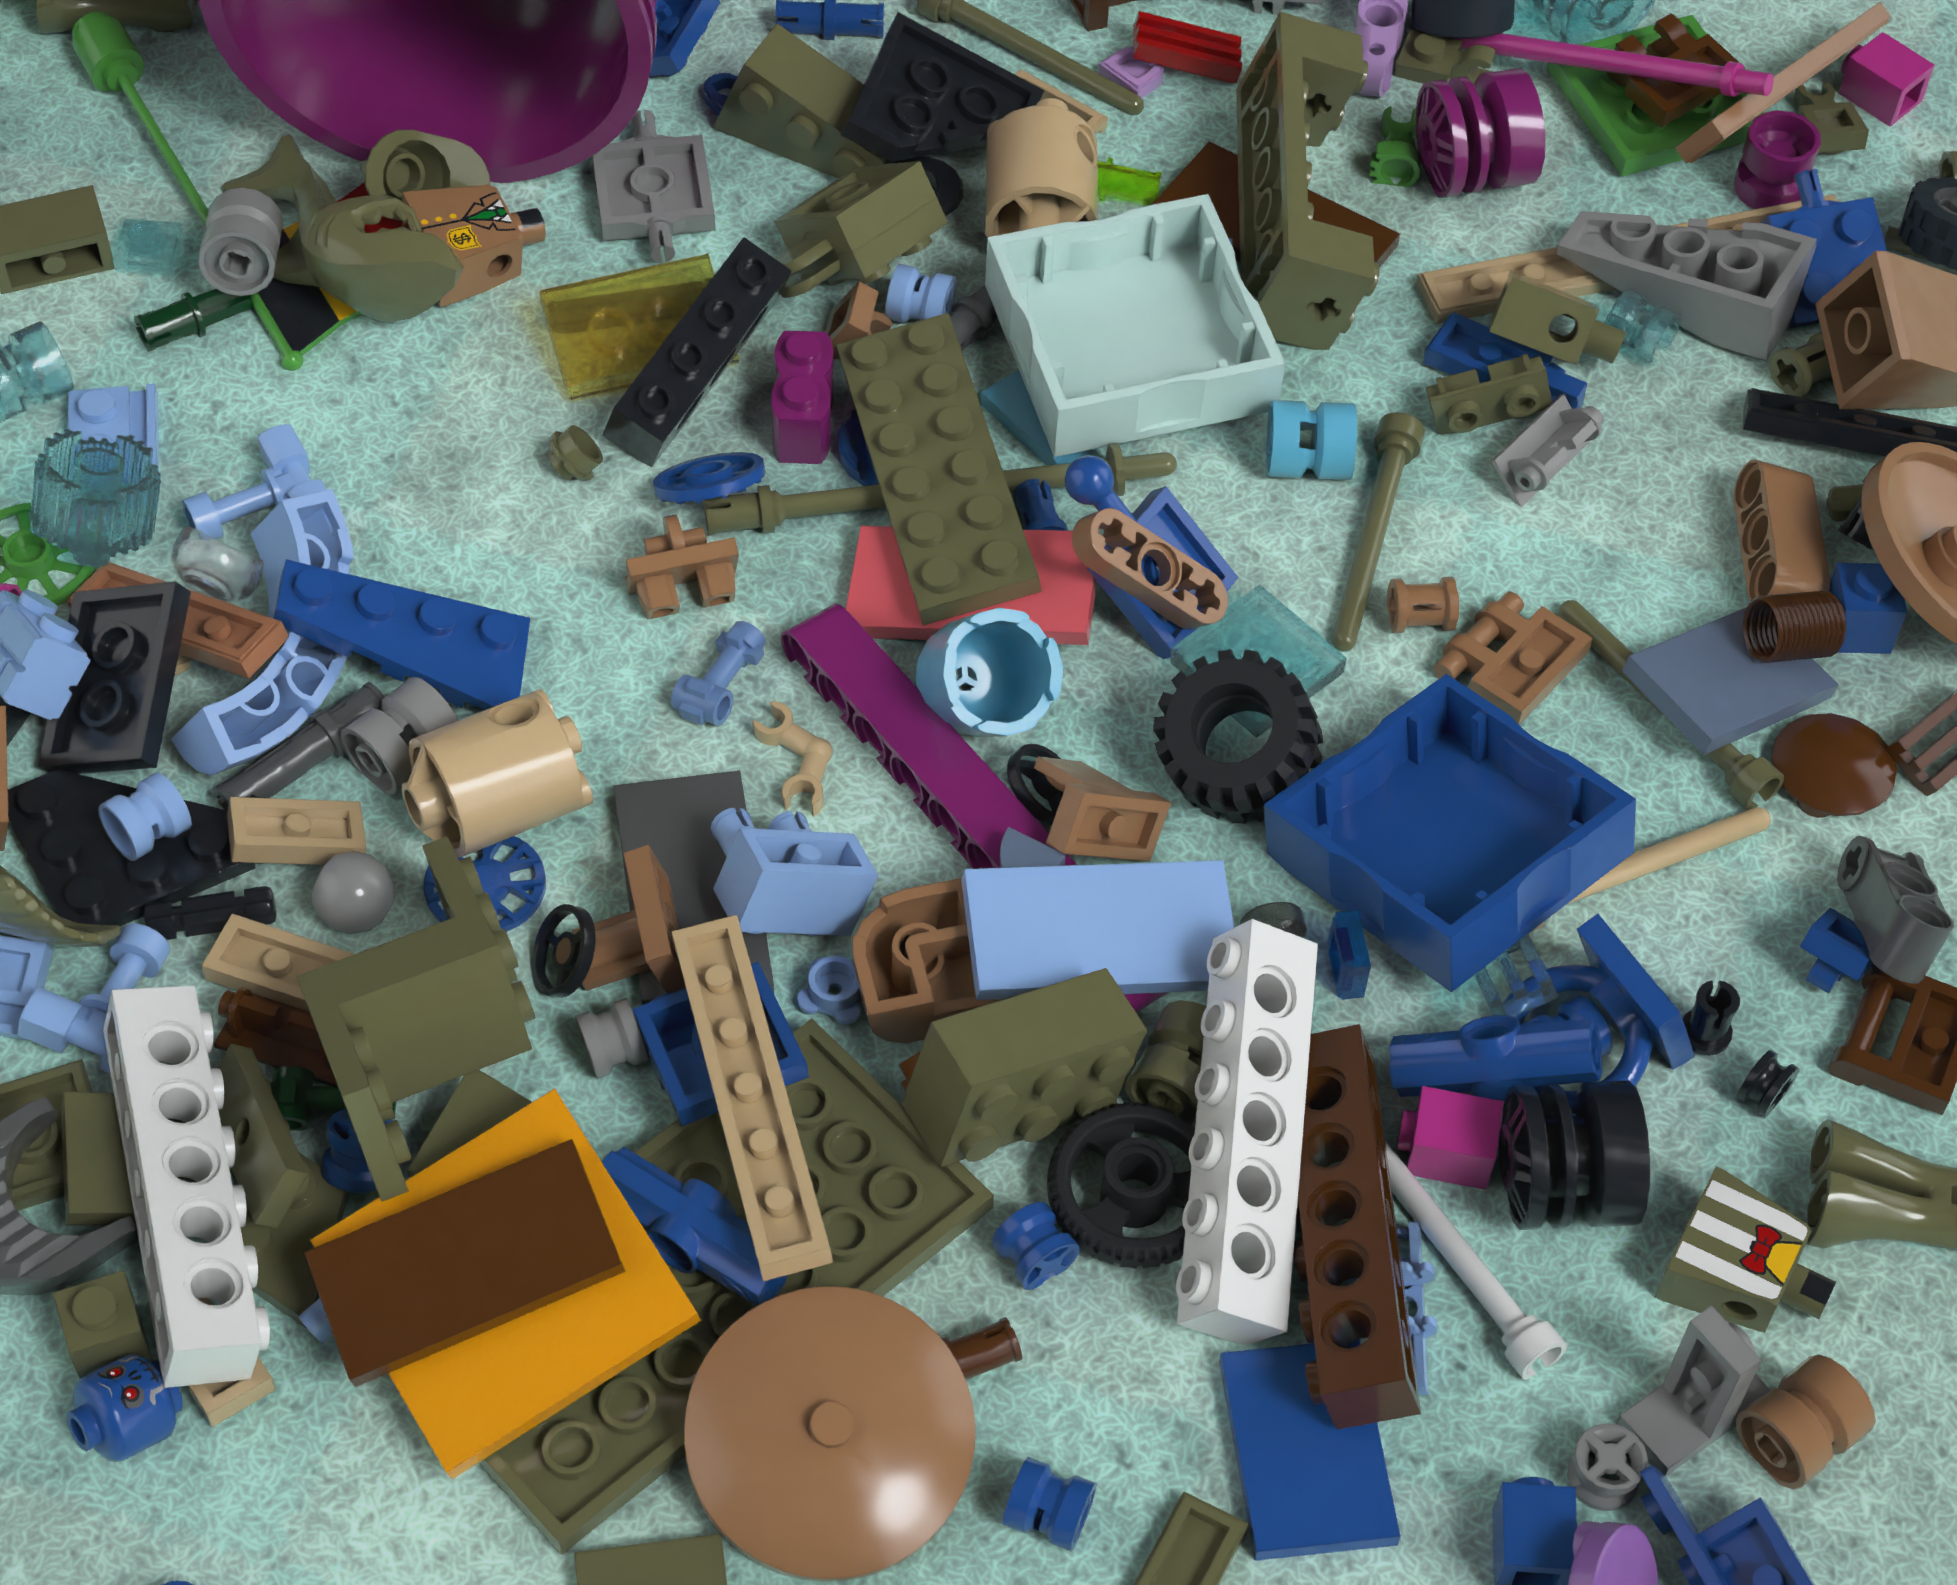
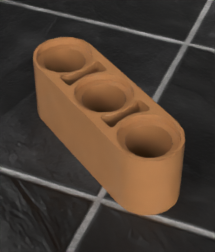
[1734,459,1830,601]

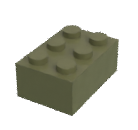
[902,968,1147,1167]

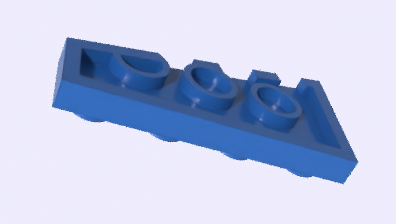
[273,559,530,710]

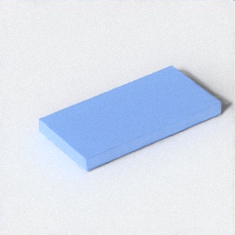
[961,860,1234,1000]

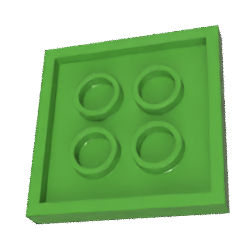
[1546,15,1765,177]

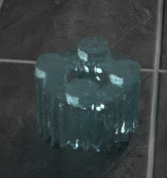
[30,429,161,567]

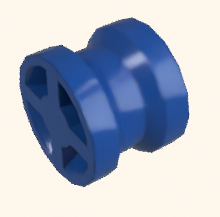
[320,1109,392,1193]
[991,1202,1080,1290]

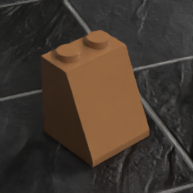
[1815,251,1957,409]

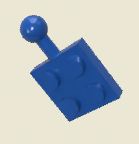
[1065,455,1239,659]

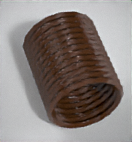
[1743,591,1846,663]

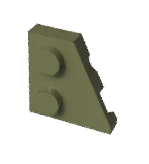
[207,1152,349,1328]

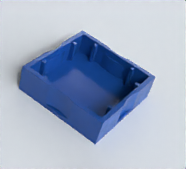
[1264,674,1636,993]

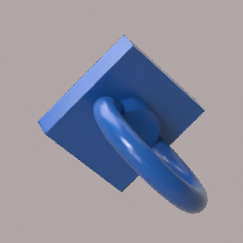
[1497,914,1695,1112]

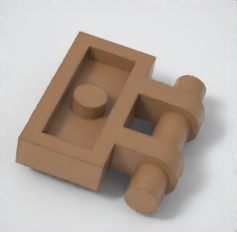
[1433,591,1592,725]

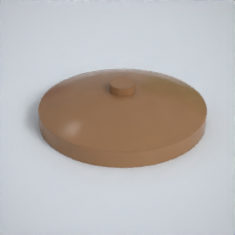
[1862,442,1957,644]
[684,1286,976,1582]

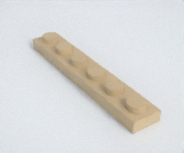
[671,915,833,1281]

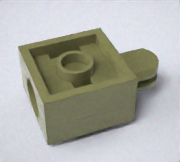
[774,161,948,298]

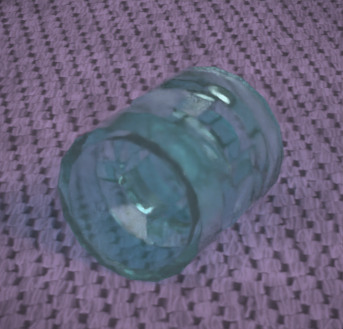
[0,321,74,422]

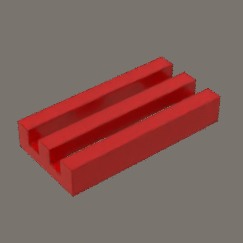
[1133,11,1242,84]

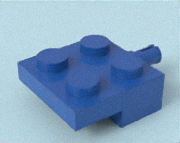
[1760,169,1887,329]

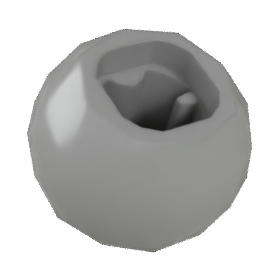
[312,851,394,934]

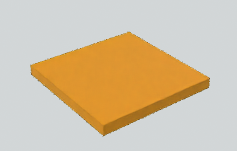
[310,1088,701,1479]

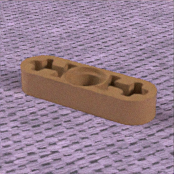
[1072,508,1228,630]

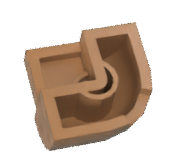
[852,878,998,1044]

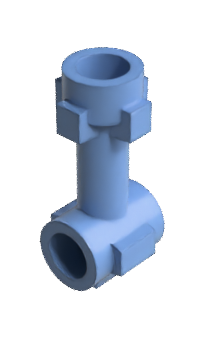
[671,621,766,726]

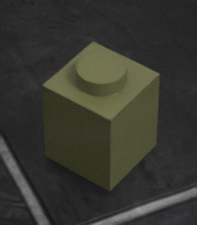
[53,1270,153,1379]

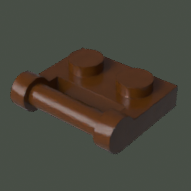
[1828,964,1957,1115]

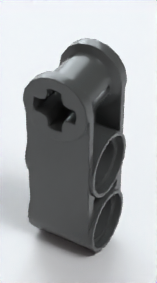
[1837,836,1954,984]

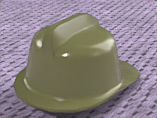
[360,129,490,221]

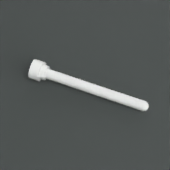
[1385,1140,1567,1380]

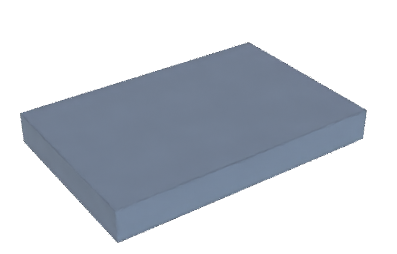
[1622,607,1839,755]

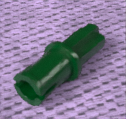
[134,289,253,352]

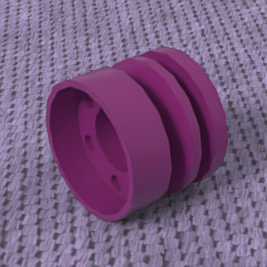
[1415,68,1546,198]

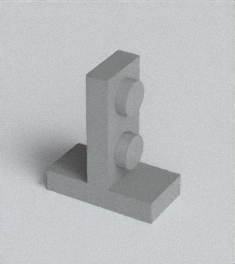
[1616,1306,1771,1476]

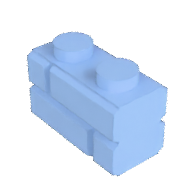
[0,589,90,720]

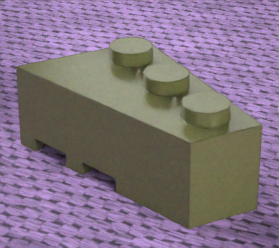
[713,23,889,179]

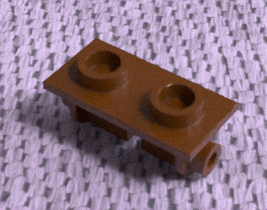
[213,988,338,1087]

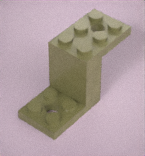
[296,836,535,1202]

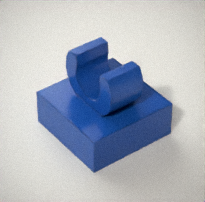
[1800,907,1873,994]

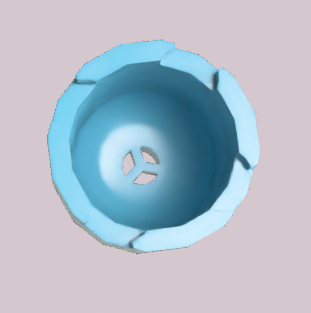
[915,608,1064,737]

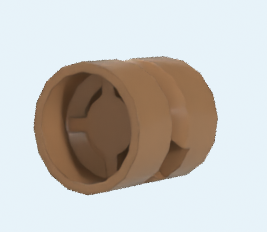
[1736,1354,1875,1489]

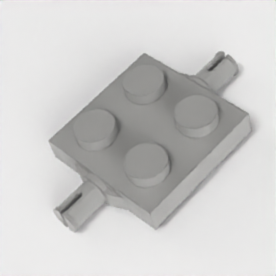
[592,110,716,263]

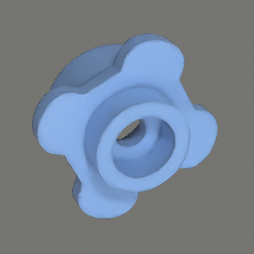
[797,956,862,1024]

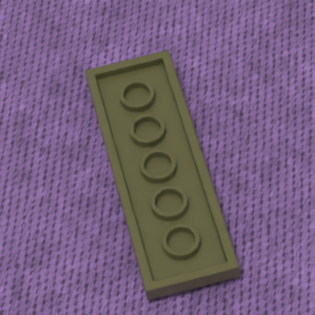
[836,313,1042,625]

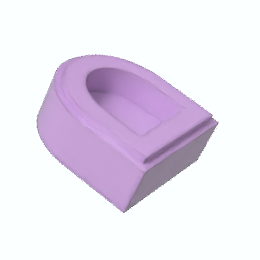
[1098,46,1164,98]

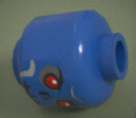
[66,1353,183,1462]

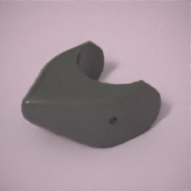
[0,1097,138,1295]

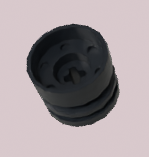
[1499,1081,1650,1230]

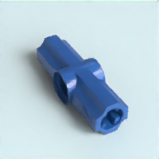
[1389,1015,1602,1101]
[602,1147,788,1306]

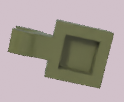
[1394,29,1496,84]

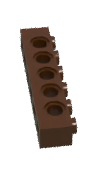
[1293,1024,1421,1430]

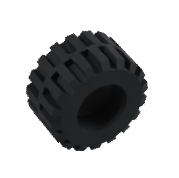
[1153,649,1323,824]

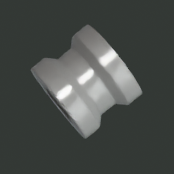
[575,998,648,1079]
[1567,1423,1648,1511]

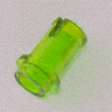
[1097,157,1162,205]

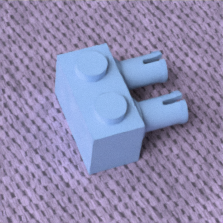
[710,808,878,936]

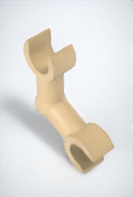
[752,701,833,816]

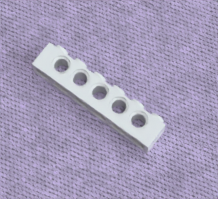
[1176,919,1318,1345]
[103,985,270,1388]

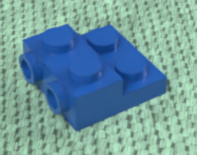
[632,962,809,1127]

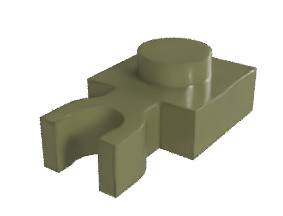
[1794,83,1869,155]

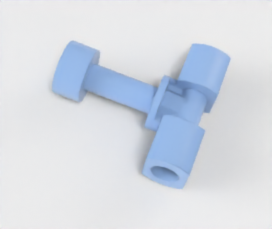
[181,424,327,545]
[17,923,171,1074]

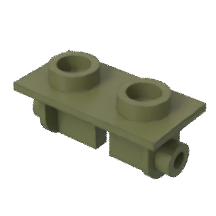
[1426,354,1552,434]

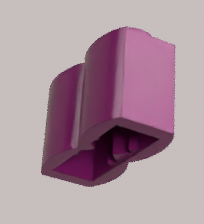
[771,330,834,464]

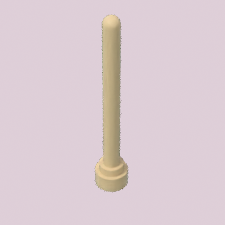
[1531,807,1771,932]

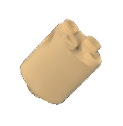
[985,98,1098,238]
[401,689,593,858]

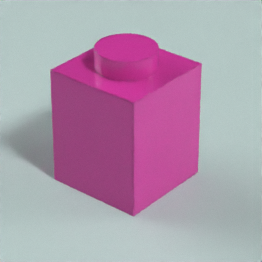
[1838,32,1935,127]
[1396,1086,1504,1190]

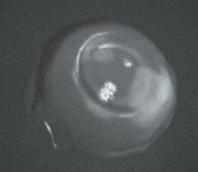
[171,526,264,604]

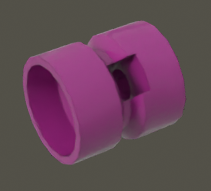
[1734,110,1821,209]

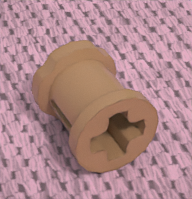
[1387,576,1459,633]

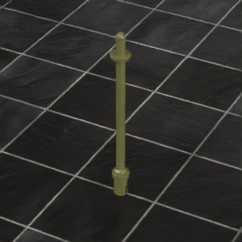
[704,443,1177,535]

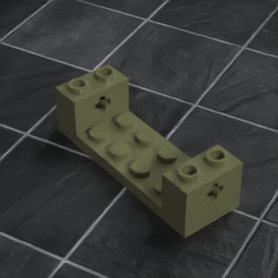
[1236,12,1380,350]

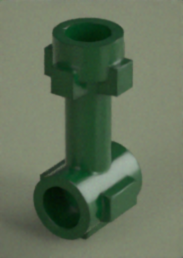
[270,1066,397,1131]

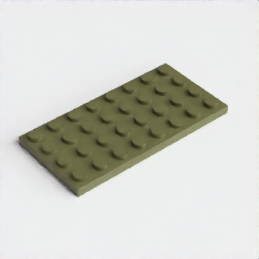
[479,1018,994,1555]

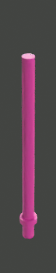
[1448,33,1774,97]

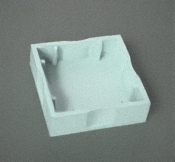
[985,194,1286,457]

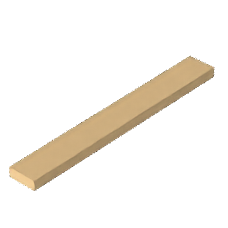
[1416,194,1838,324]

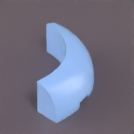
[171,489,354,775]

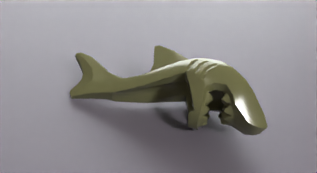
[223,134,464,322]

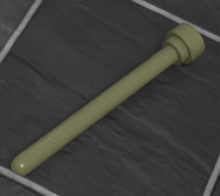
[917,0,1144,115]
[1332,412,1425,652]
[1559,600,1784,810]

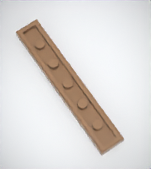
[1675,2,1891,164]

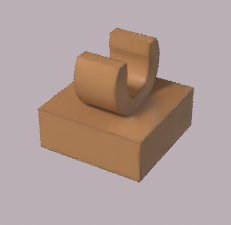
[825,281,892,360]

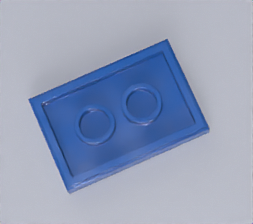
[1219,1339,1401,1561]

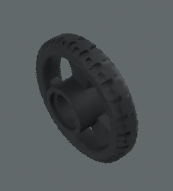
[1047,1102,1195,1269]

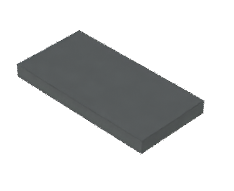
[613,770,774,1005]

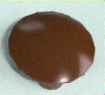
[1771,713,1897,818]

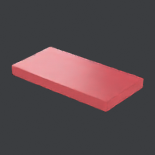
[846,526,1100,645]

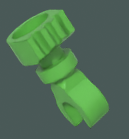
[1369,106,1420,187]

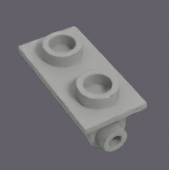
[1491,394,1604,507]

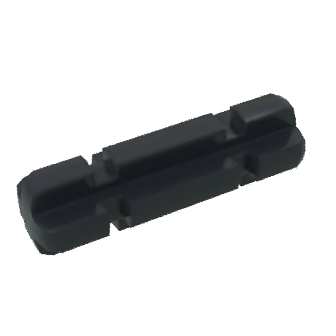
[144,886,277,940]

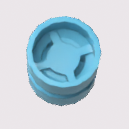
[1266,400,1357,480]

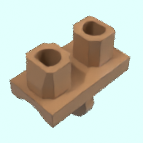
[625,514,739,619]

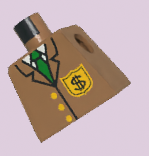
[402,185,546,307]

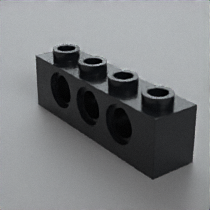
[603,237,792,467]

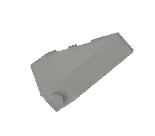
[1557,211,1817,361]

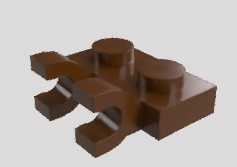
[1607,13,1745,127]

